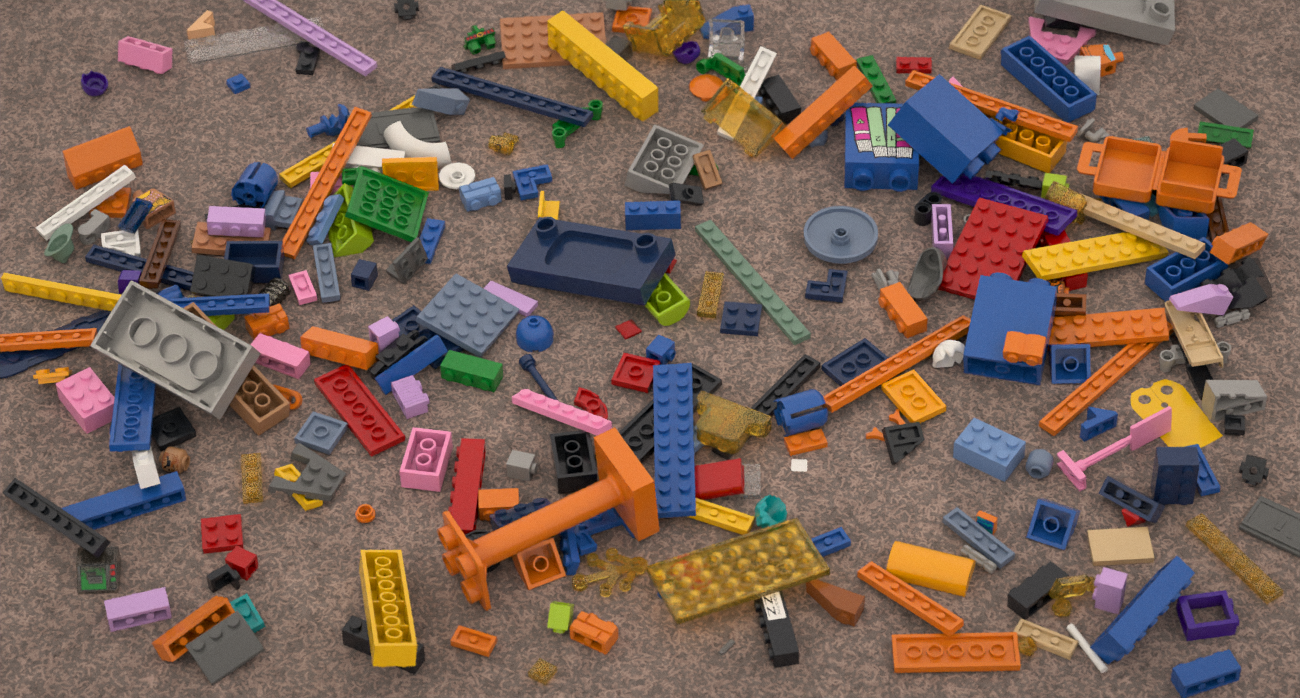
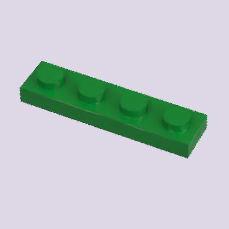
[856,55,896,104]

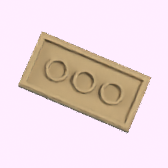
[949,5,1012,60]

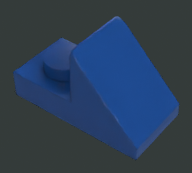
[1080,407,1118,442]

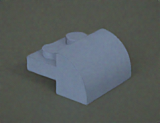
[264,190,303,231]

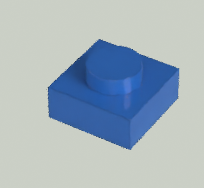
[226,73,250,94]

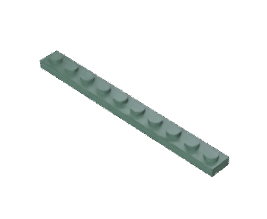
[695,220,811,345]

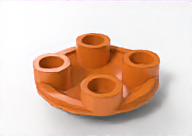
[689,74,724,102]

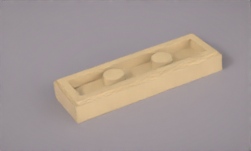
[1013,619,1078,660]

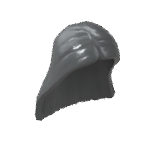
[907,247,947,300]

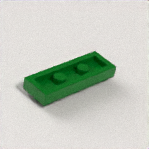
[1198,121,1254,148]

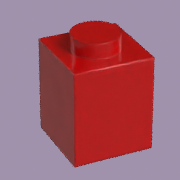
[225,546,259,581]

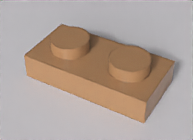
[692,150,722,190]

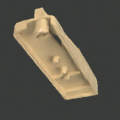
[1165,300,1223,368]

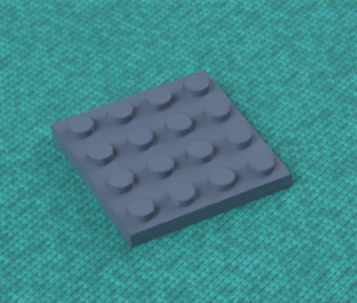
[416,274,519,358]

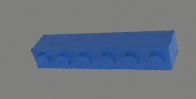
[62,471,186,530]

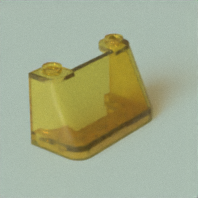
[701,78,787,158]

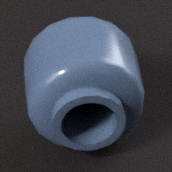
[1025,449,1054,479]

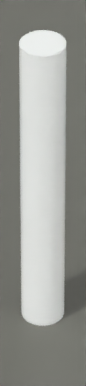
[1066,624,1108,673]

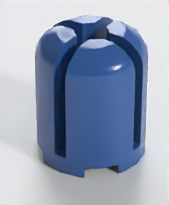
[231,162,278,209]
[773,389,828,437]

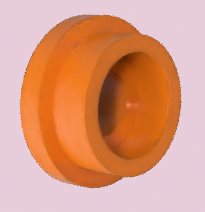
[355,504,376,523]

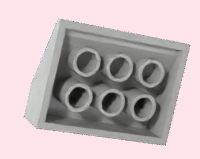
[624,124,704,194]

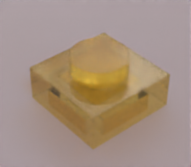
[528,658,557,686]

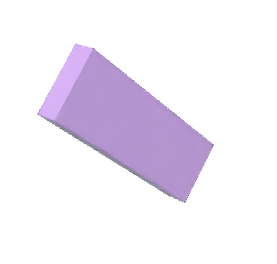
[483,281,538,317]

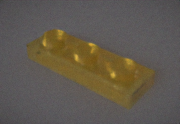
[697,271,724,318]
[241,453,263,504]

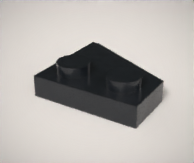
[882,422,925,465]

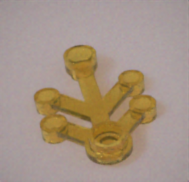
[572,548,648,597]

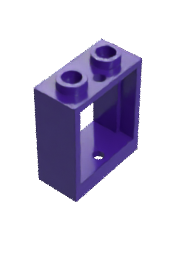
[1176,590,1239,641]

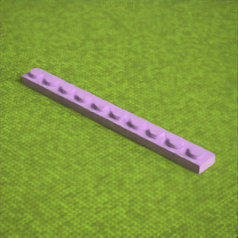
[243,0,377,76]

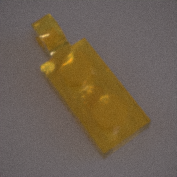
[1048,574,1096,599]

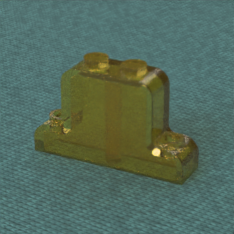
[697,390,772,454]

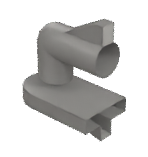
[1077,118,1109,143]
[871,269,899,291]

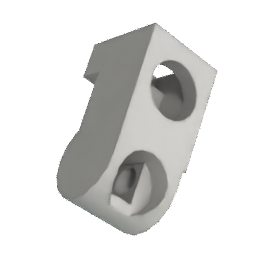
[78,209,111,245]

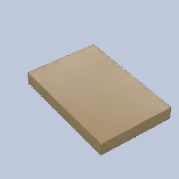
[1087,527,1154,566]

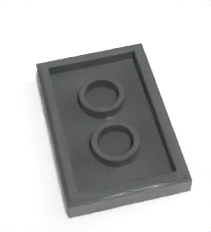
[1193,88,1258,128]

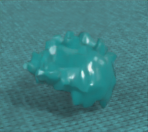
[754,495,787,530]

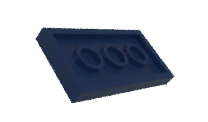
[392,305,464,369]

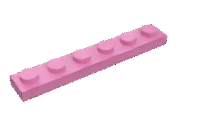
[512,389,612,435]

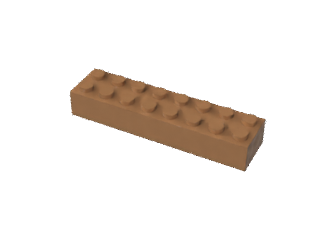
[183,302,290,436]

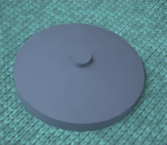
[804,206,878,264]

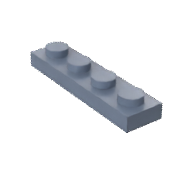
[313,243,341,303]
[942,507,1015,569]

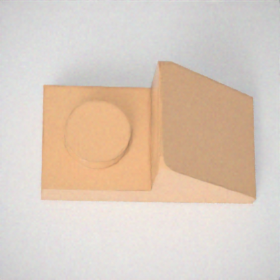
[187,10,216,44]

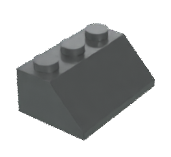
[185,610,265,685]

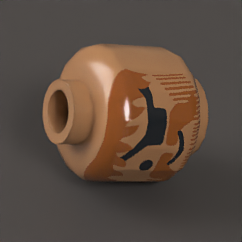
[159,446,190,474]

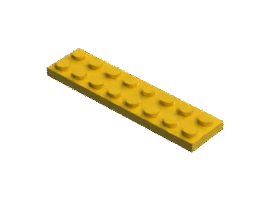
[1022,232,1169,280]

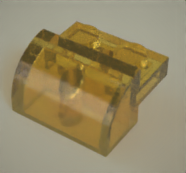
[1045,181,1087,225]

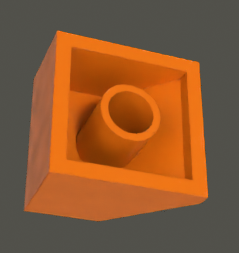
[512,537,566,590]

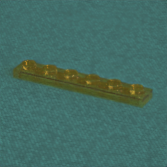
[1186,513,1283,604]

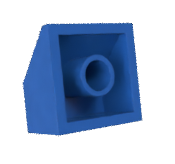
[1049,344,1091,384]
[1026,498,1081,550]

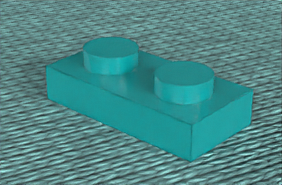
[230,593,266,633]

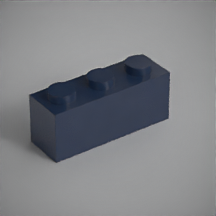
[1098,476,1165,523]

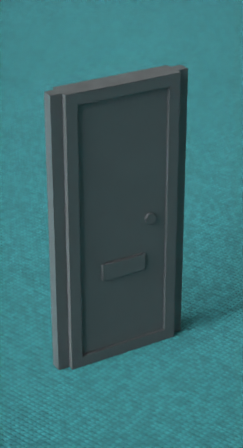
[347,107,440,149]
[1239,496,1300,558]

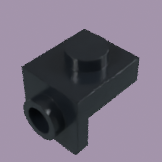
[206,564,240,593]

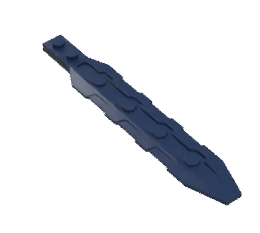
[0,291,184,379]

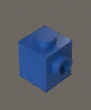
[646,335,676,365]

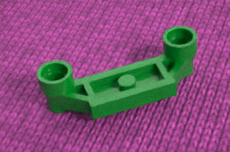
[696,52,746,94]
[552,99,603,148]

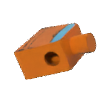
[1079,44,1124,77]

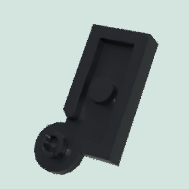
[296,42,320,75]

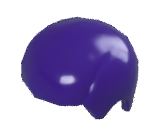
[672,41,701,64]
[81,71,108,97]

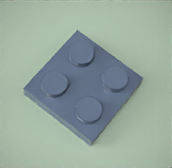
[294,411,348,455]

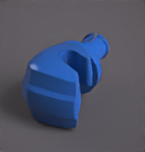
[306,104,350,138]

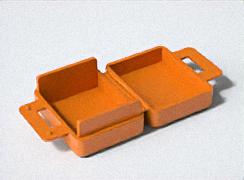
[1077,136,1242,214]

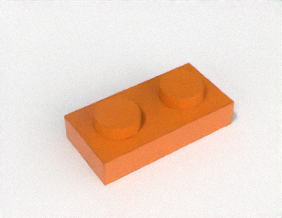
[784,429,828,456]
[450,625,497,657]

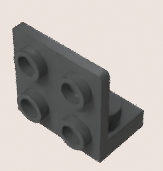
[386,237,428,284]

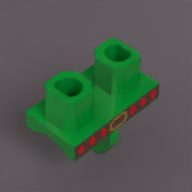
[463,25,496,55]

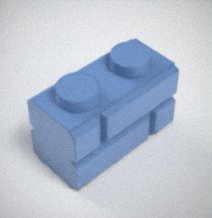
[459,177,502,212]

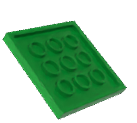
[345,166,429,242]

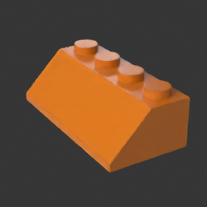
[62,126,143,190]

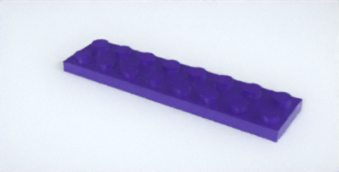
[931,174,1077,236]

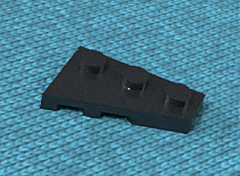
[985,170,1043,190]

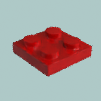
[611,353,660,393]
[201,514,244,554]

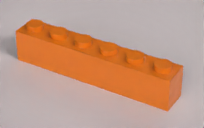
[774,66,873,159]

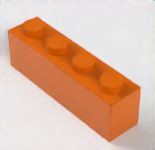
[1210,222,1269,264]
[300,326,379,370]
[152,596,235,662]

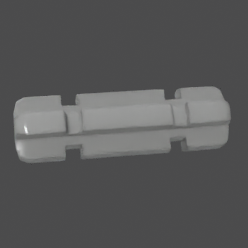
[1213,308,1250,328]
[960,545,997,574]

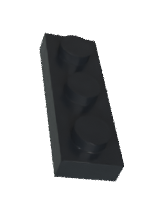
[451,51,506,73]

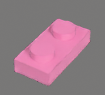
[288,270,317,305]

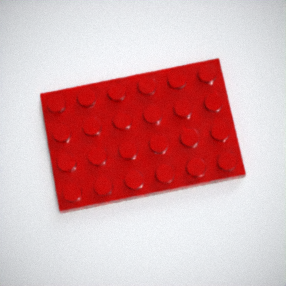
[938,198,1049,300]

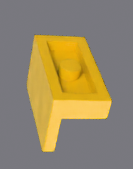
[538,191,560,220]

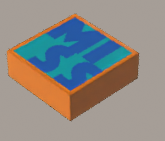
[976,510,998,535]

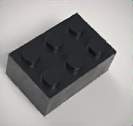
[190,255,256,297]
[550,430,598,494]

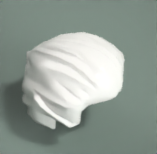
[932,340,965,368]

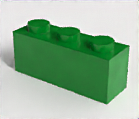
[440,350,503,392]

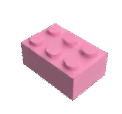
[56,367,115,434]
[400,427,453,492]

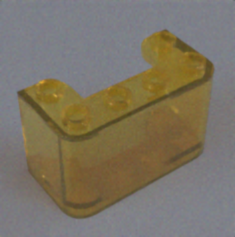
[623,0,705,56]

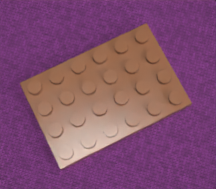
[500,12,606,69]

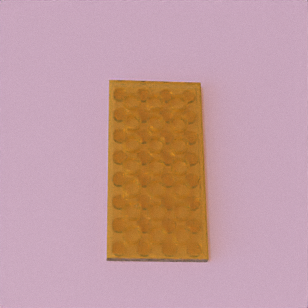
[646,518,830,625]

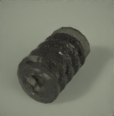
[258,277,291,307]

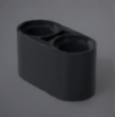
[914,192,942,226]

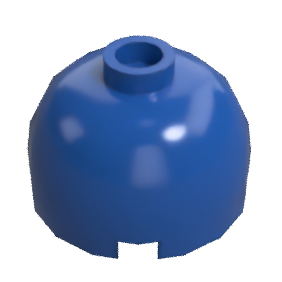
[516,315,554,352]

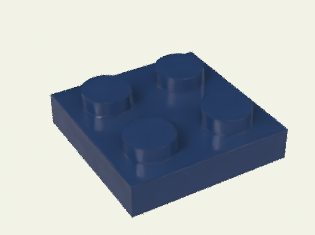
[720,301,762,337]

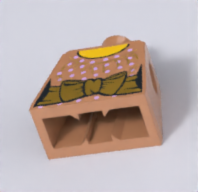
[132,188,176,230]

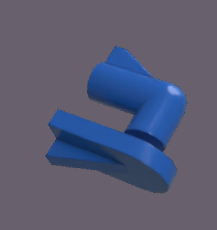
[990,107,1020,135]

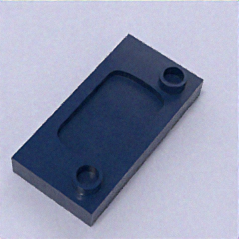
[507,217,676,306]

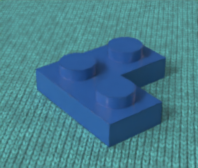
[513,164,552,201]

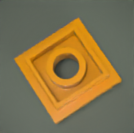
[33,367,72,384]

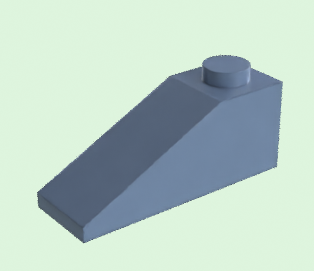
[412,88,470,115]

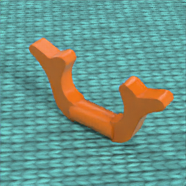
[866,409,906,442]

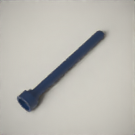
[519,354,559,401]

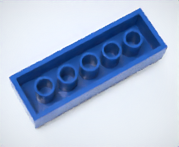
[1001,36,1097,123]
[1090,556,1195,664]

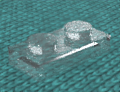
[741,464,761,499]

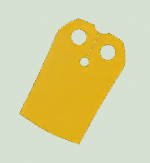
[1130,379,1223,448]

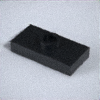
[669,182,704,206]

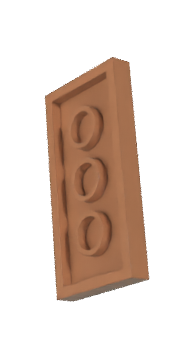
[192,222,271,256]

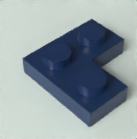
[805,269,848,303]

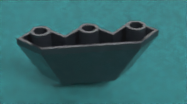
[1200,257,1272,309]

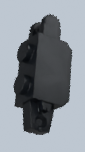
[369,330,428,381]

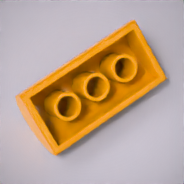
[886,541,976,597]

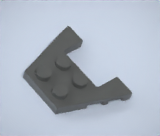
[268,443,346,501]

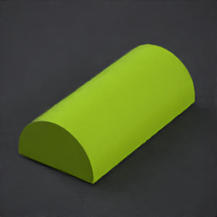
[645,273,690,326]

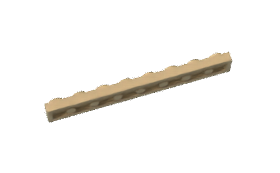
[1069,193,1205,259]

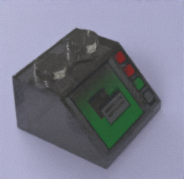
[76,546,122,595]

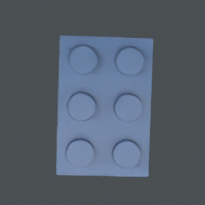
[953,418,1026,482]

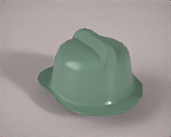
[44,224,75,264]

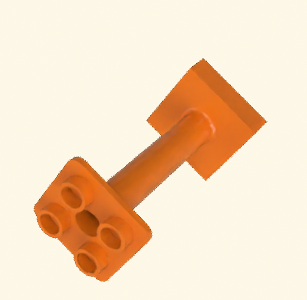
[437,427,660,611]

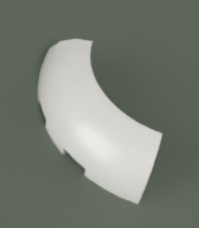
[383,121,451,169]

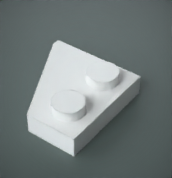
[101,229,141,257]

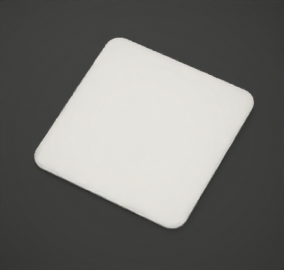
[791,459,807,472]

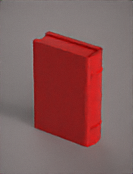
[695,458,745,500]

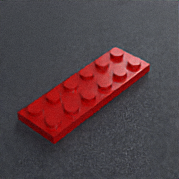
[314,365,405,457]

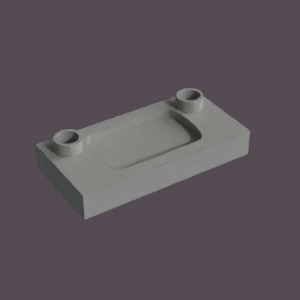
[1034,0,1175,45]
[90,280,261,420]

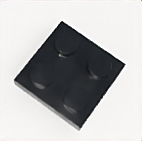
[151,406,197,451]

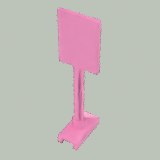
[1057,406,1172,491]

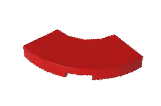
[574,387,608,420]

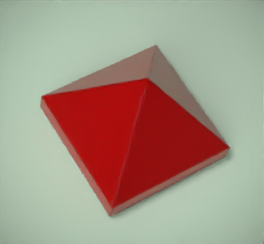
[615,319,642,340]
[1121,508,1146,527]

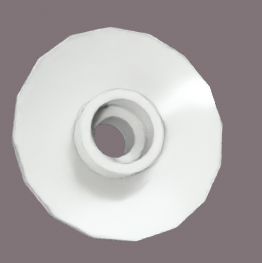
[439,163,475,189]

